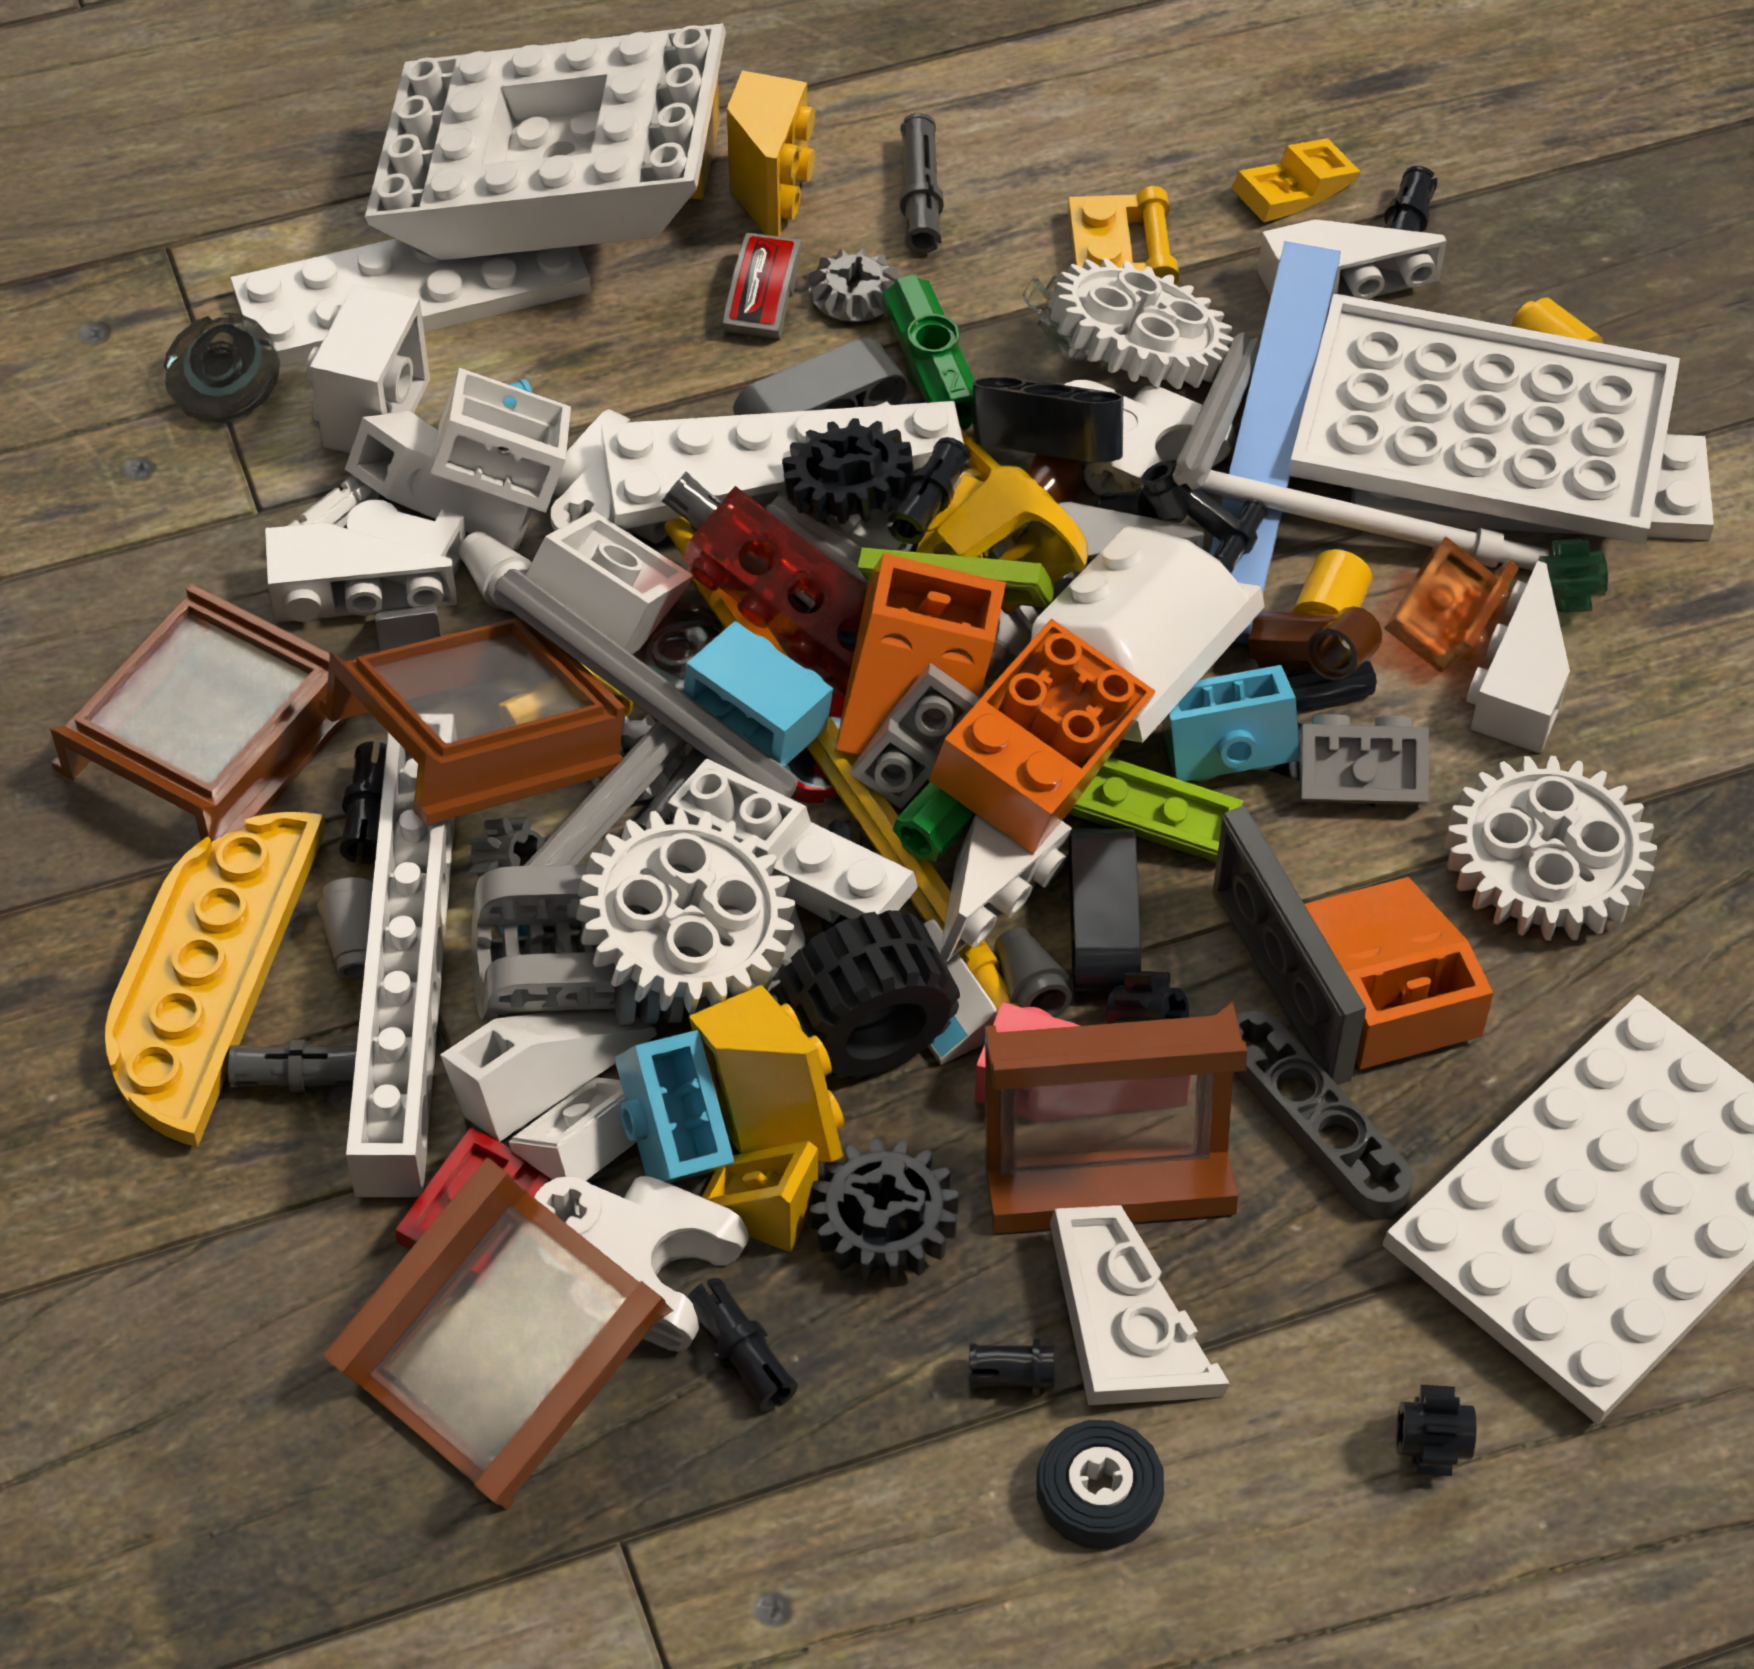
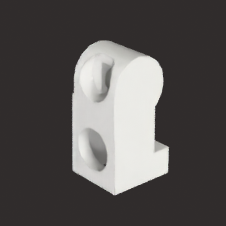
[346,499,466,575]

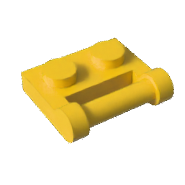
[1068,186,1180,285]

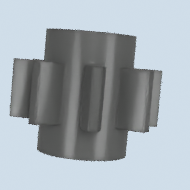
[469,817,547,877]

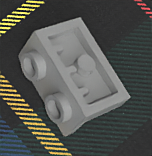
[1298,714,1429,805]

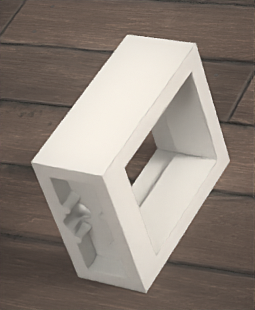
[430,368,571,513]

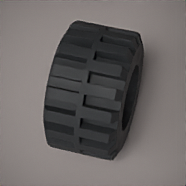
[775,910,960,1080]

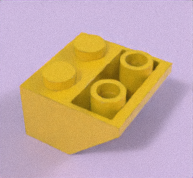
[727,70,816,237]
[689,985,844,1162]

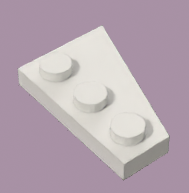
[1050,1205,1230,1405]

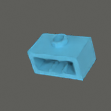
[683,621,833,767]
[1162,665,1300,782]
[614,1030,735,1183]

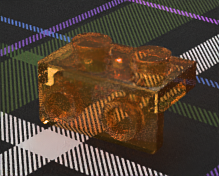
[1384,536,1519,673]

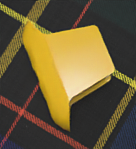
[937,466,1088,614]

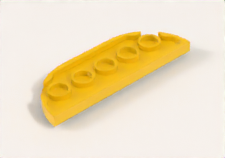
[105,812,326,1147]

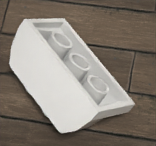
[1031,526,1265,743]

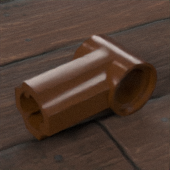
[1248,606,1382,681]

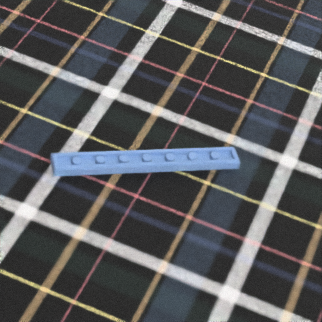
[1210,241,1341,645]

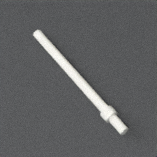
[1199,470,1549,571]

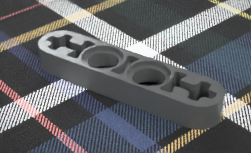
[1234,1010,1413,1219]

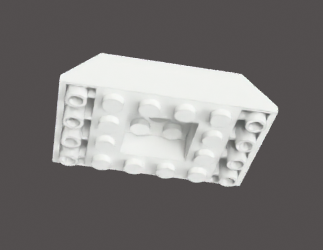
[365,23,726,260]

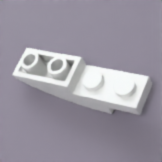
[667,758,918,923]

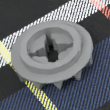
[809,247,898,322]

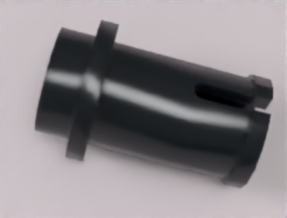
[969,1339,1054,1395]

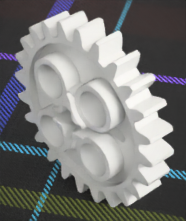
[1048,258,1234,389]
[1445,756,1657,941]
[576,808,795,1014]

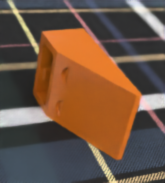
[834,553,1006,757]
[929,618,1156,855]
[1304,877,1493,1069]

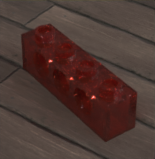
[683,486,867,696]

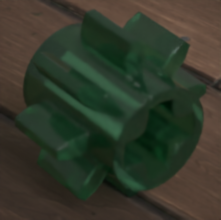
[1538,539,1608,614]

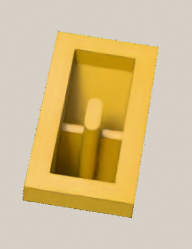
[702,1140,818,1253]

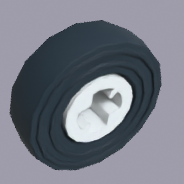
[1036,1420,1164,1549]

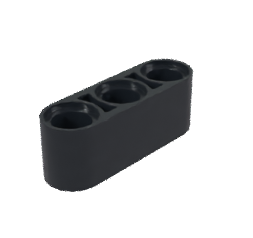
[973,377,1124,462]
[1068,828,1141,992]

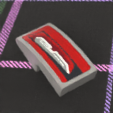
[722,232,803,340]

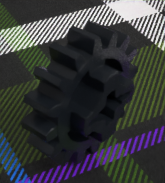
[782,418,914,525]
[810,1138,959,1283]

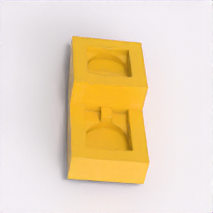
[1231,138,1361,222]

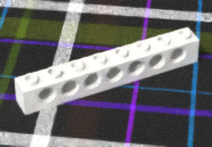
[346,717,457,1197]

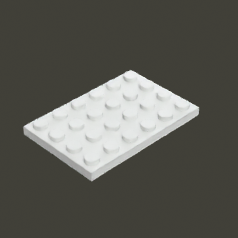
[1288,293,1680,545]
[1382,994,1754,1425]

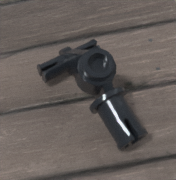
[1094,461,1268,573]

